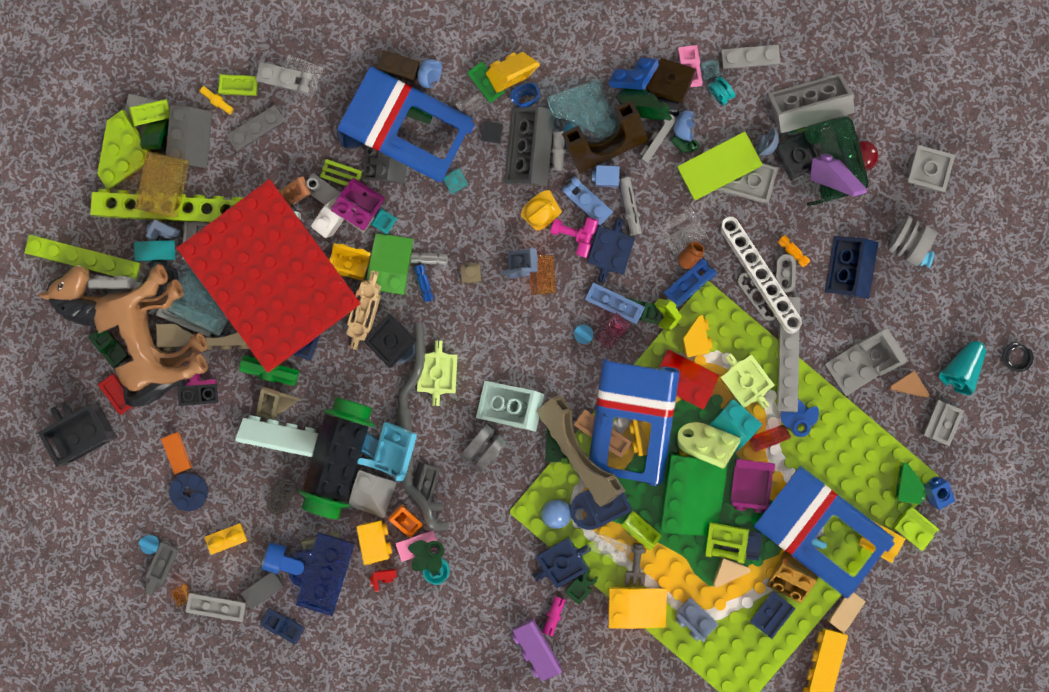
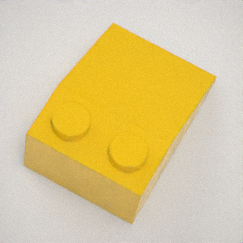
[608,587,667,629]

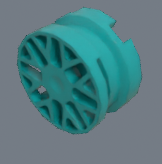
[707,76,736,106]
[423,558,450,585]

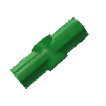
[239,355,300,386]

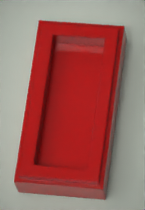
[97,373,133,415]

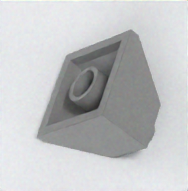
[349,469,397,518]

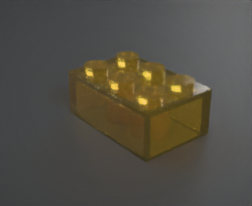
[135,152,189,218]

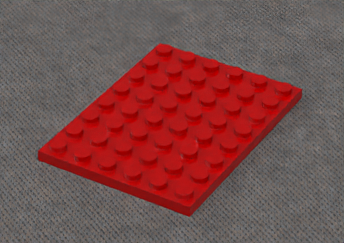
[177,179,361,373]

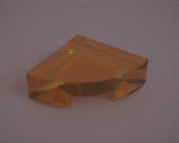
[170,584,189,608]

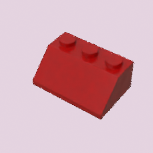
[658,349,719,410]

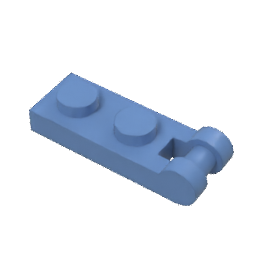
[561,176,613,226]

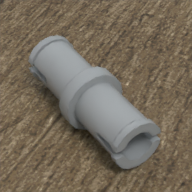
[551,131,566,170]

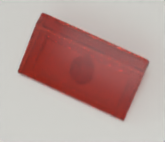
[749,425,791,452]

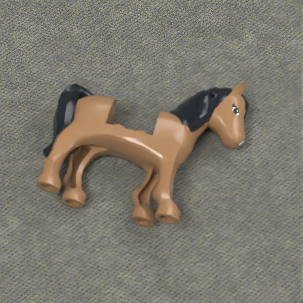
[38,264,208,407]

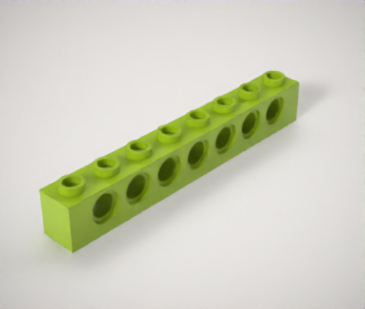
[90,189,243,223]

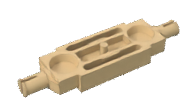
[347,270,381,350]

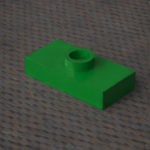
[467,62,505,104]

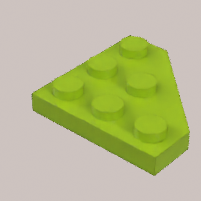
[97,110,155,190]

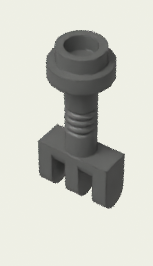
[625,543,646,587]

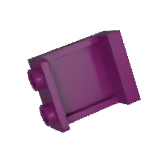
[730,459,775,513]

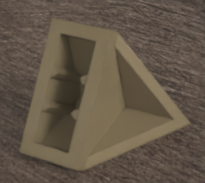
[256,387,300,420]

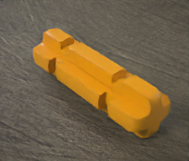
[778,235,810,267]

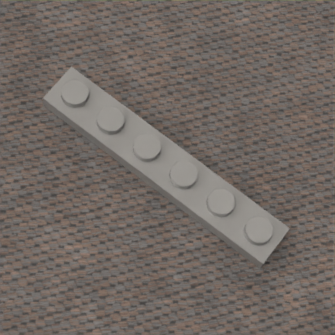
[777,297,800,412]

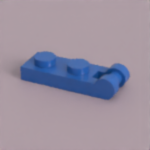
[664,259,717,308]

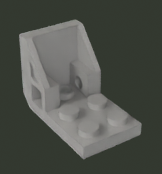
[824,328,908,396]

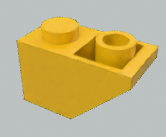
[682,315,712,358]

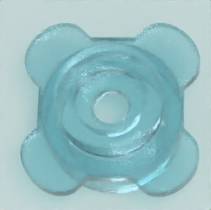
[701,60,721,80]

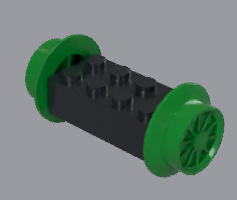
[298,397,375,520]

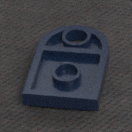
[570,489,633,530]

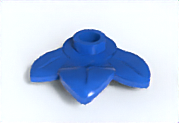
[781,399,819,437]

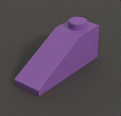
[810,154,867,196]

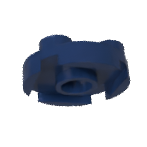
[169,473,209,511]

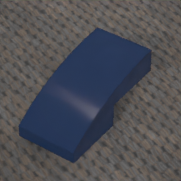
[260,608,306,644]

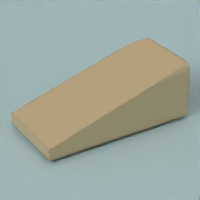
[827,592,865,633]

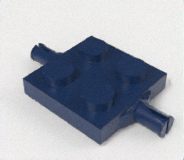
[587,218,635,283]
[533,536,591,588]

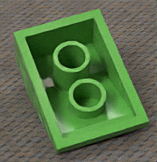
[367,233,414,295]

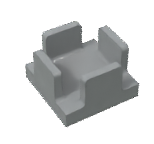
[906,145,955,193]

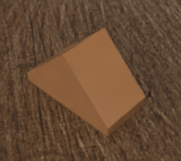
[888,371,929,398]

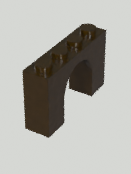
[562,100,649,174]

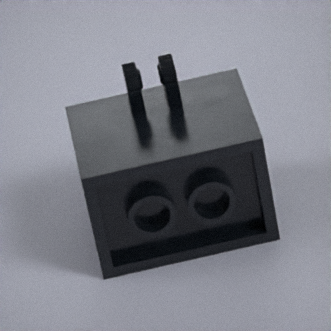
[37,401,118,467]

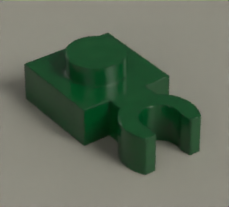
[564,570,598,605]

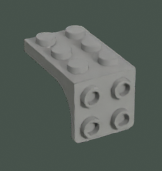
[88,276,142,296]

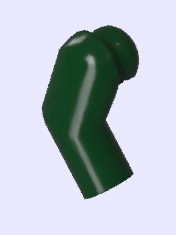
[670,134,699,153]

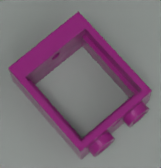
[331,178,385,231]

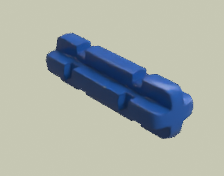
[414,265,434,302]

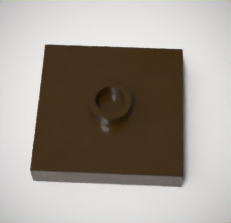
[647,58,697,103]

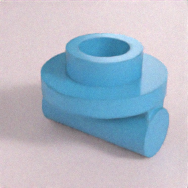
[574,325,594,344]
[138,535,160,554]

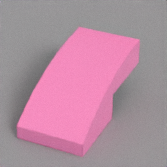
[678,45,702,87]
[396,531,437,562]

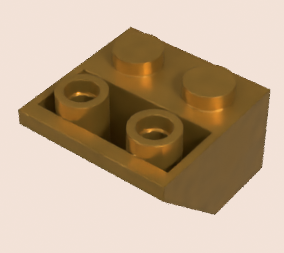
[767,551,818,603]

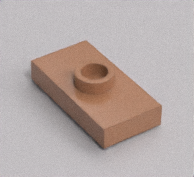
[279,177,311,207]

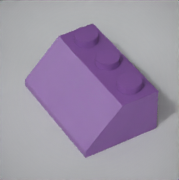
[512,617,562,681]

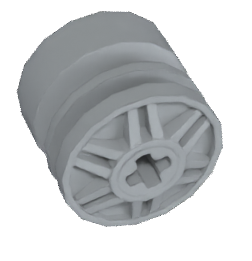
[888,215,937,266]

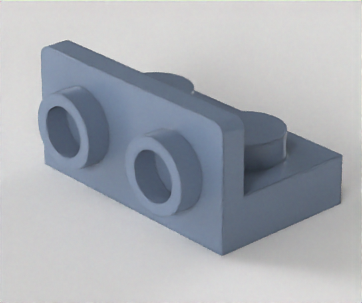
[146,219,183,240]
[674,597,718,642]

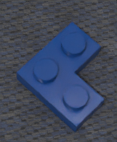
[608,58,659,90]

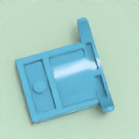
[358,422,417,481]

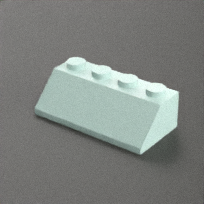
[235,415,320,457]

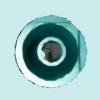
[939,341,987,396]

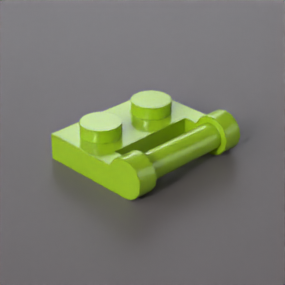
[706,522,749,564]

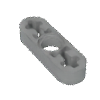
[737,272,778,321]

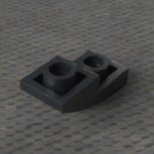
[177,384,218,406]

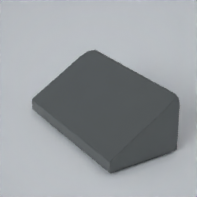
[408,462,441,502]

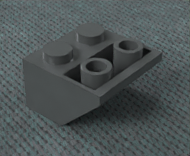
[363,145,407,184]

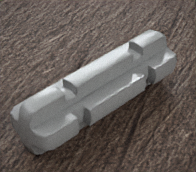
[410,253,448,265]

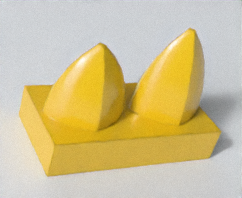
[204,523,248,555]

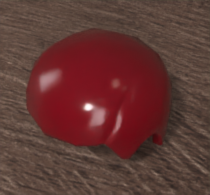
[849,141,879,171]

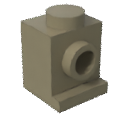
[461,263,482,284]

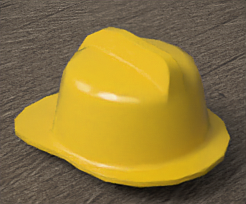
[521,190,562,230]

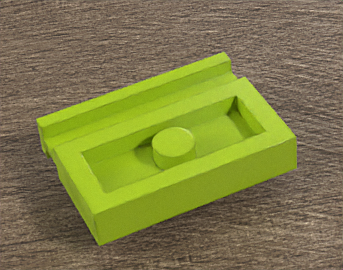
[892,505,939,551]

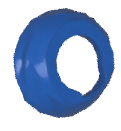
[510,82,540,107]

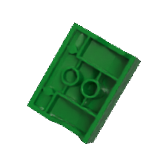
[660,452,728,535]

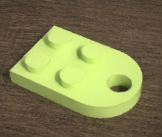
[677,422,740,468]

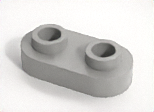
[775,254,796,293]

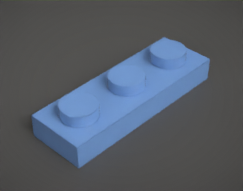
[585,283,645,324]

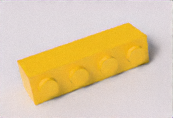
[802,627,848,692]

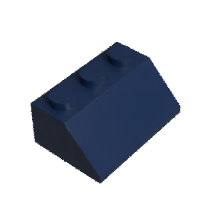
[825,236,879,299]

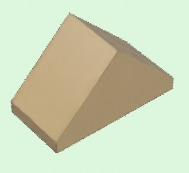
[712,557,751,588]

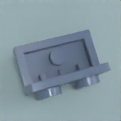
[500,248,538,279]

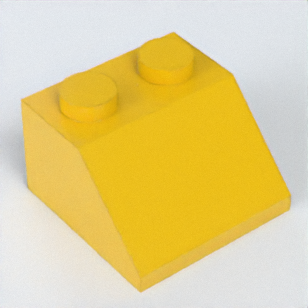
[486,52,540,93]
[357,520,392,565]

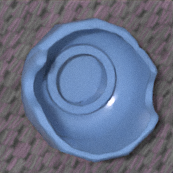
[417,59,442,88]
[674,110,695,141]
[541,499,571,529]

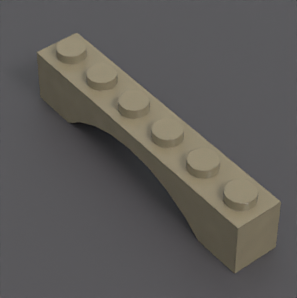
[156,324,250,351]
[536,395,625,507]

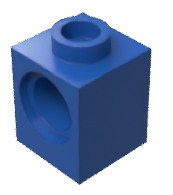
[924,476,956,510]

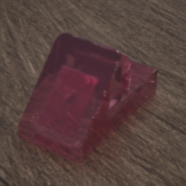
[595,312,631,350]

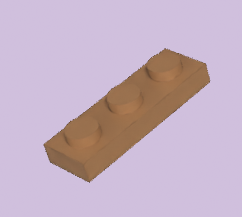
[574,409,632,458]

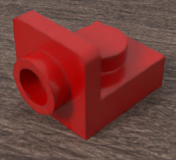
[370,568,398,592]

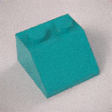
[709,399,762,453]

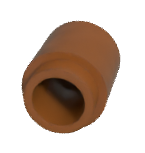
[677,241,705,269]

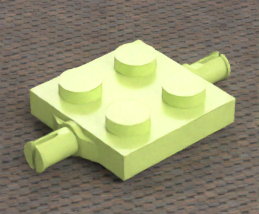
[417,340,458,406]
[720,353,775,410]

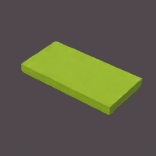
[677,132,763,201]

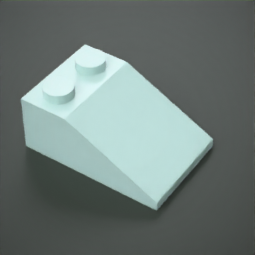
[476,381,545,432]

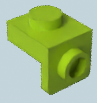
[654,299,683,330]

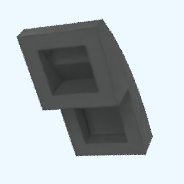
[240,572,285,609]

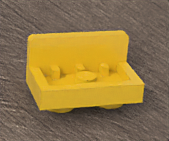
[330,243,371,281]

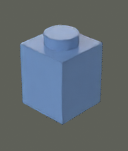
[592,165,620,188]

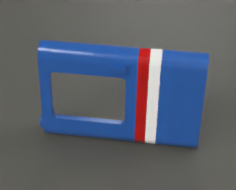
[337,66,475,183]
[589,359,680,486]
[754,465,895,599]

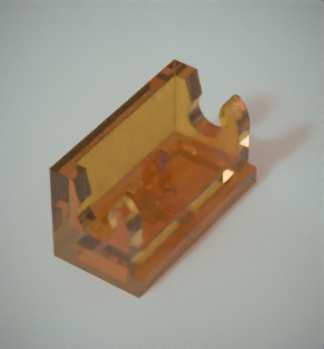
[530,255,556,296]

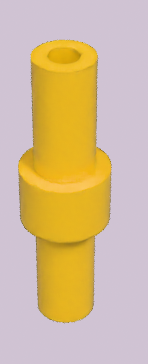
[199,86,234,115]

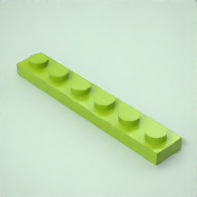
[24,235,141,281]

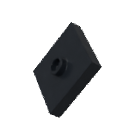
[775,130,820,181]
[364,314,416,368]

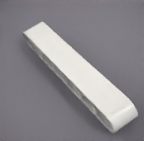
[721,217,802,334]

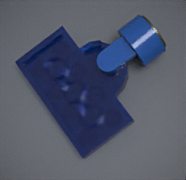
[261,532,355,616]

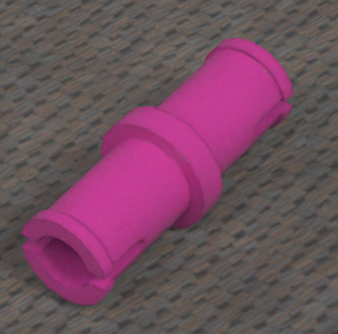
[542,596,566,637]

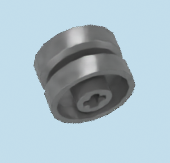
[460,424,507,474]

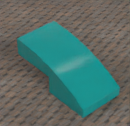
[133,240,175,261]

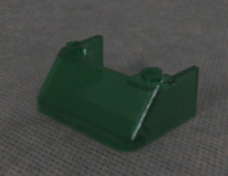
[788,116,869,206]

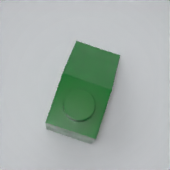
[894,462,926,505]

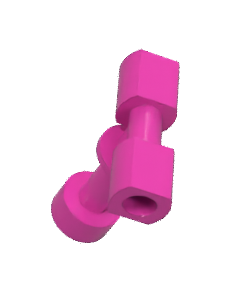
[550,217,599,258]

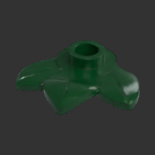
[408,540,444,575]

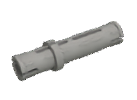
[619,177,642,236]

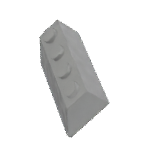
[768,73,855,133]

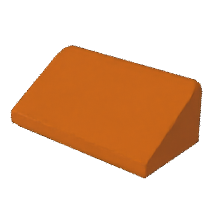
[161,432,193,475]

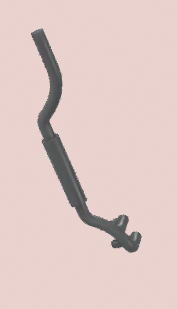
[396,323,449,531]

